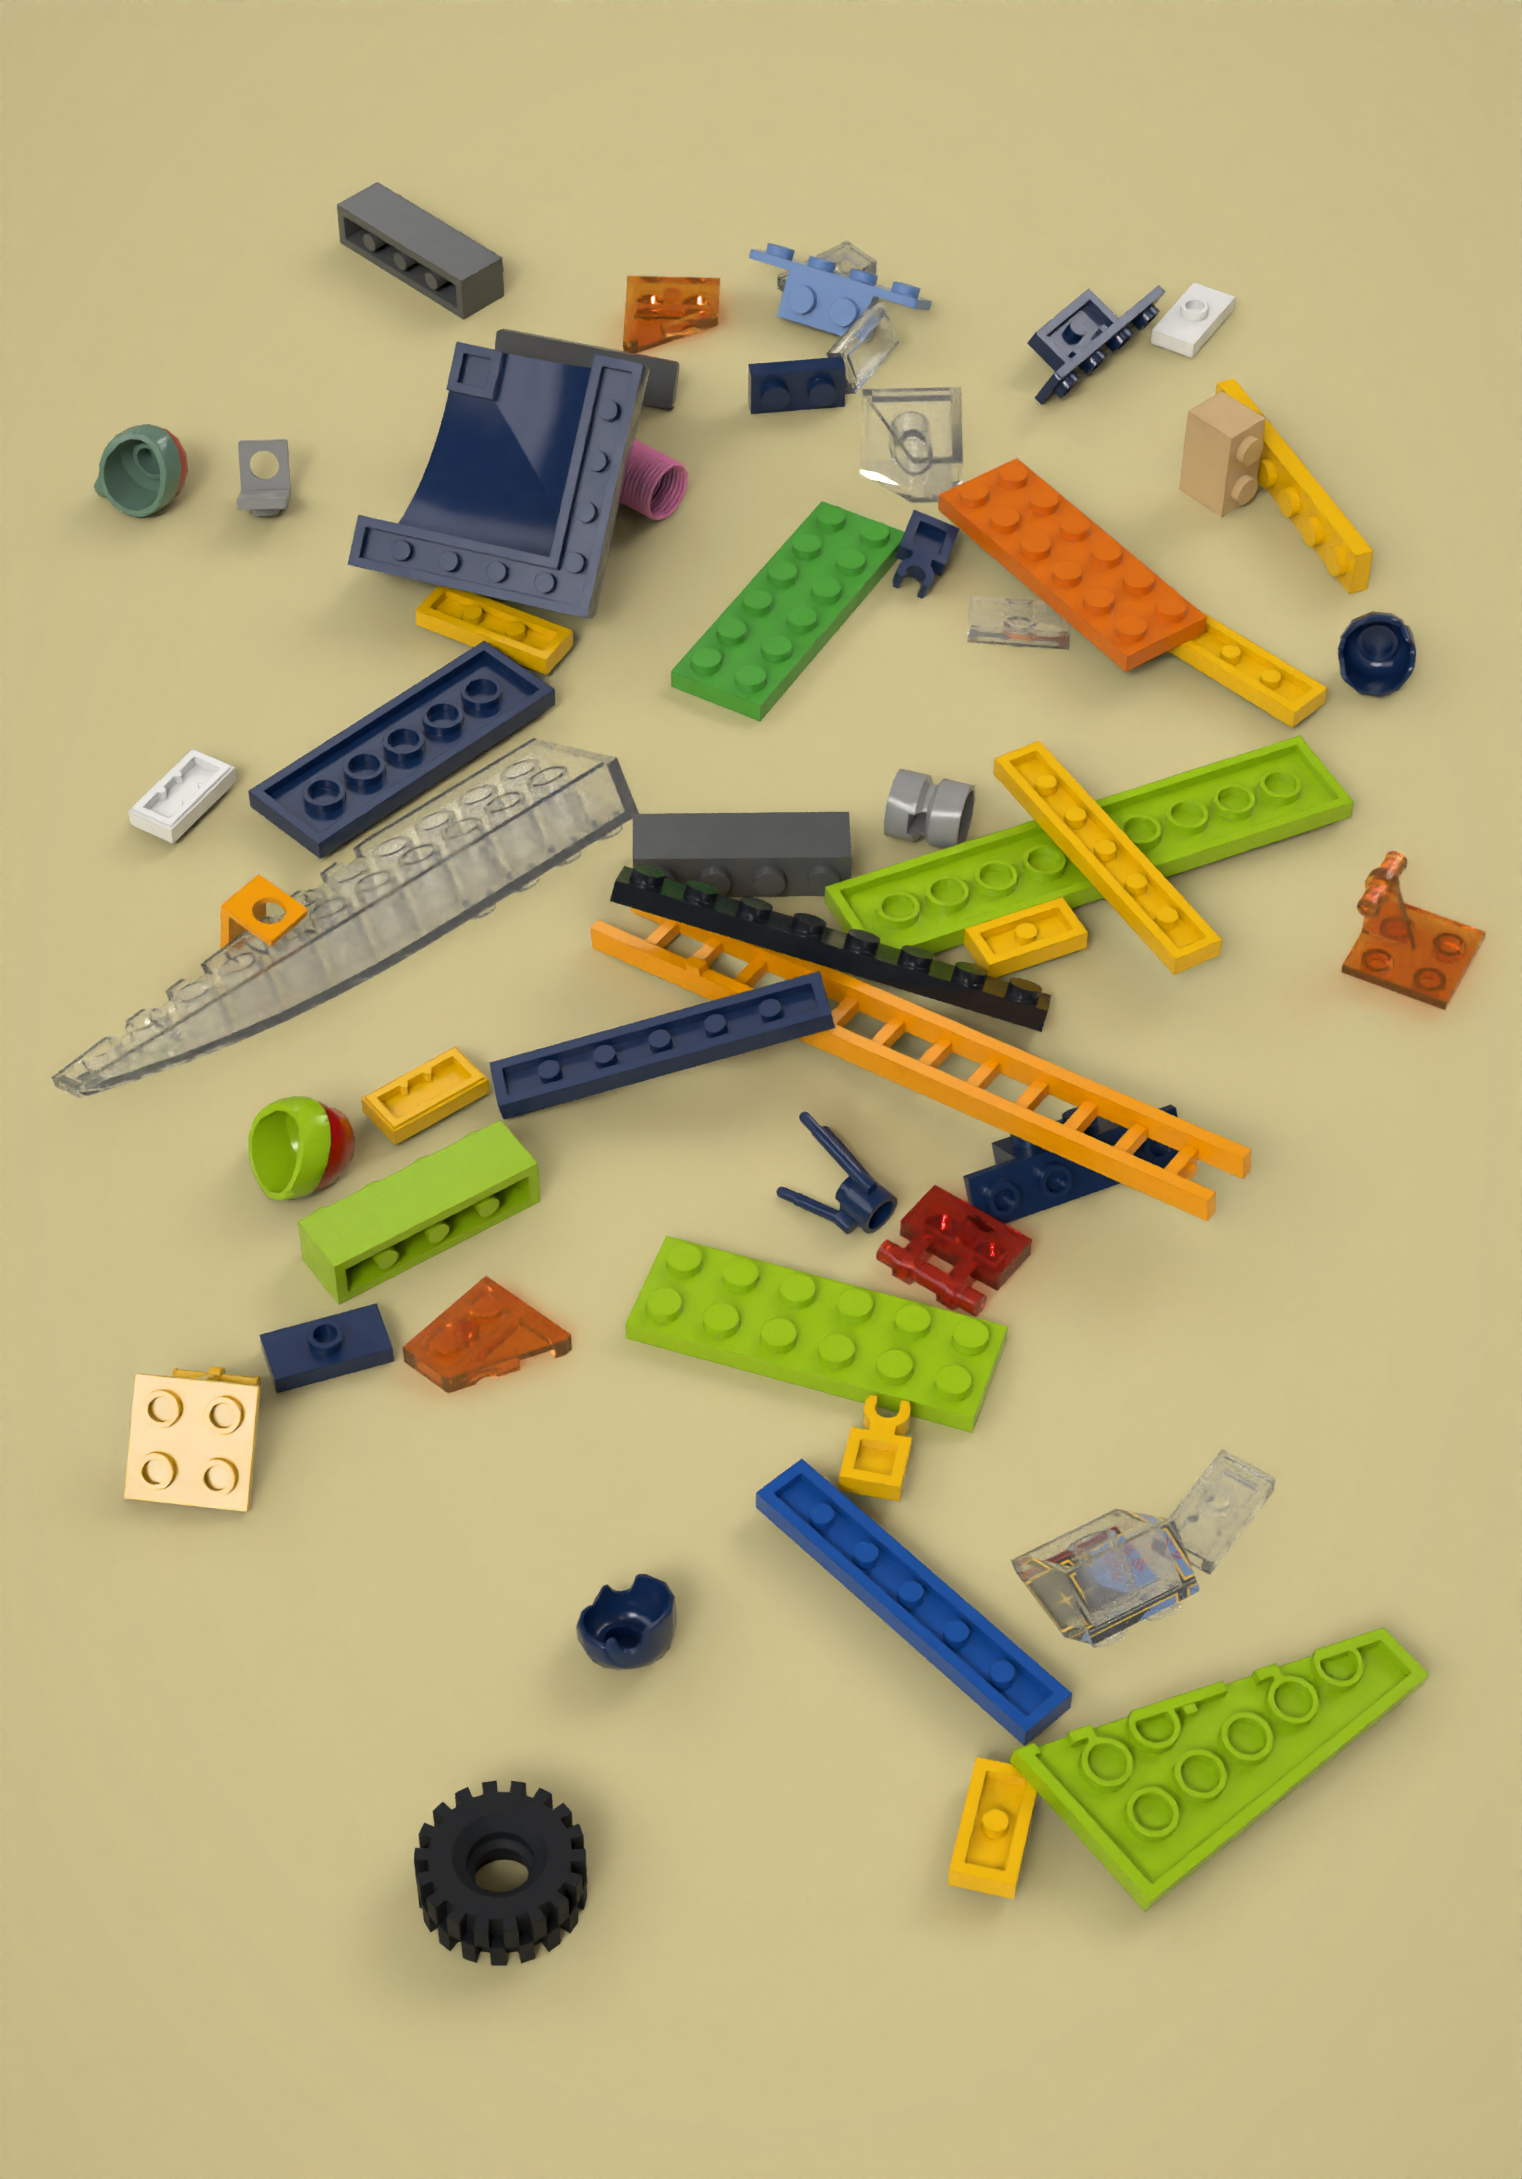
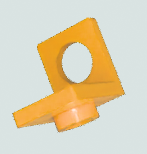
[220,874,308,957]

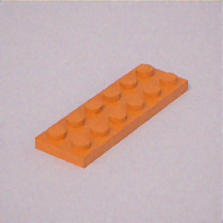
[938,458,1207,672]

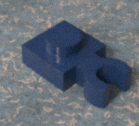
[892,509,960,599]

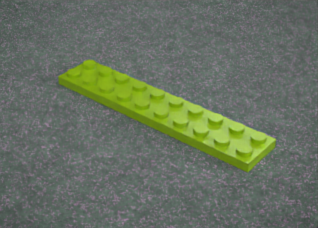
[825,735,1354,954]

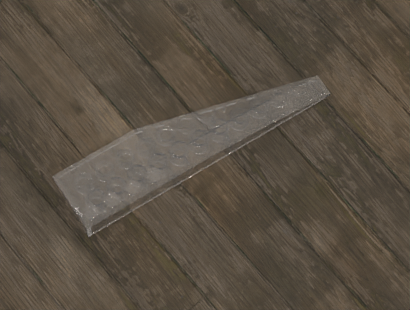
[51,738,639,1098]

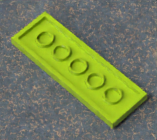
[626,1236,1008,1433]

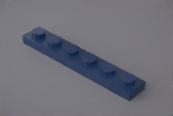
[489,971,835,1120]

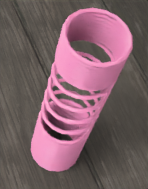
[620,439,688,521]

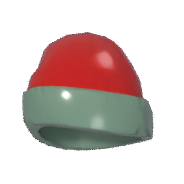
[94,424,188,517]

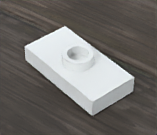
[1151,282,1235,358]
[128,749,237,844]

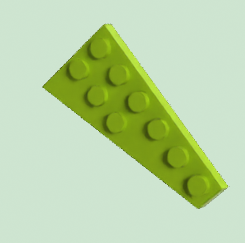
[1009,1627,1429,1912]

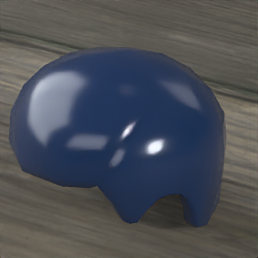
[1338,611,1416,697]
[576,1574,677,1670]

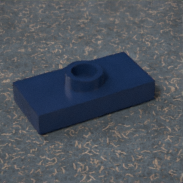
[259,1303,394,1393]

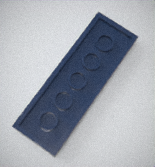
[248,641,556,859]

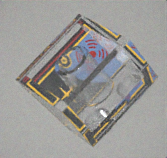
[1011,1509,1200,1648]

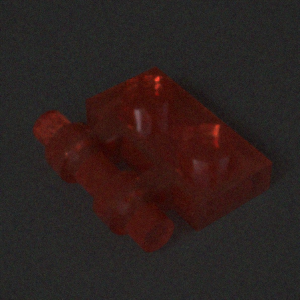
[876,1185,1032,1316]

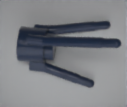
[776,1112,897,1234]

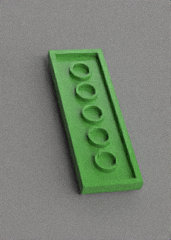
[671,501,904,721]

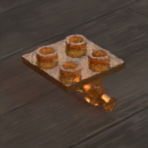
[1341,851,1486,1010]

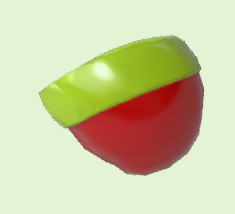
[248,1096,355,1201]

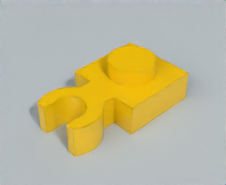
[838,1395,912,1502]

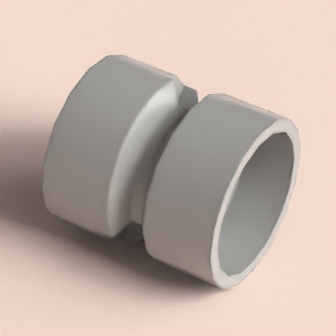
[884,768,976,849]

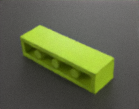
[298,1120,540,1305]

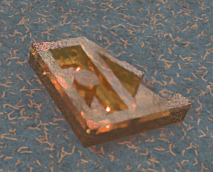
[623,276,720,353]
[403,1276,572,1393]

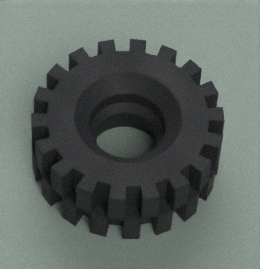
[414,1780,587,1966]

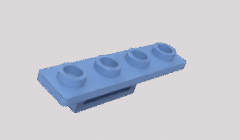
[749,243,932,342]

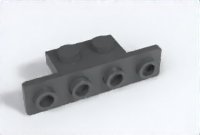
[495,328,680,410]

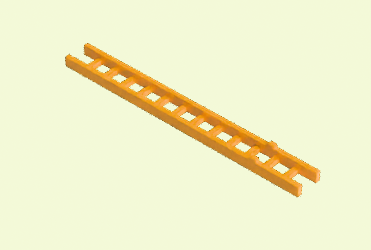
[590,907,1251,1222]

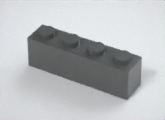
[337,182,504,320]
[633,812,851,897]

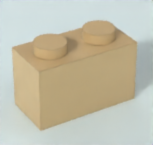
[1179,391,1265,517]

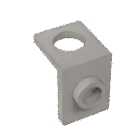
[237,439,291,516]

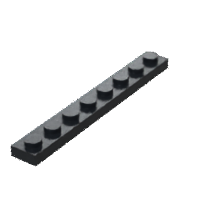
[610,864,1051,1032]

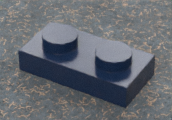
[748,357,846,414]

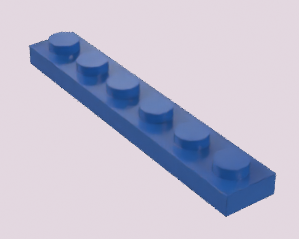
[756,1458,1072,1746]

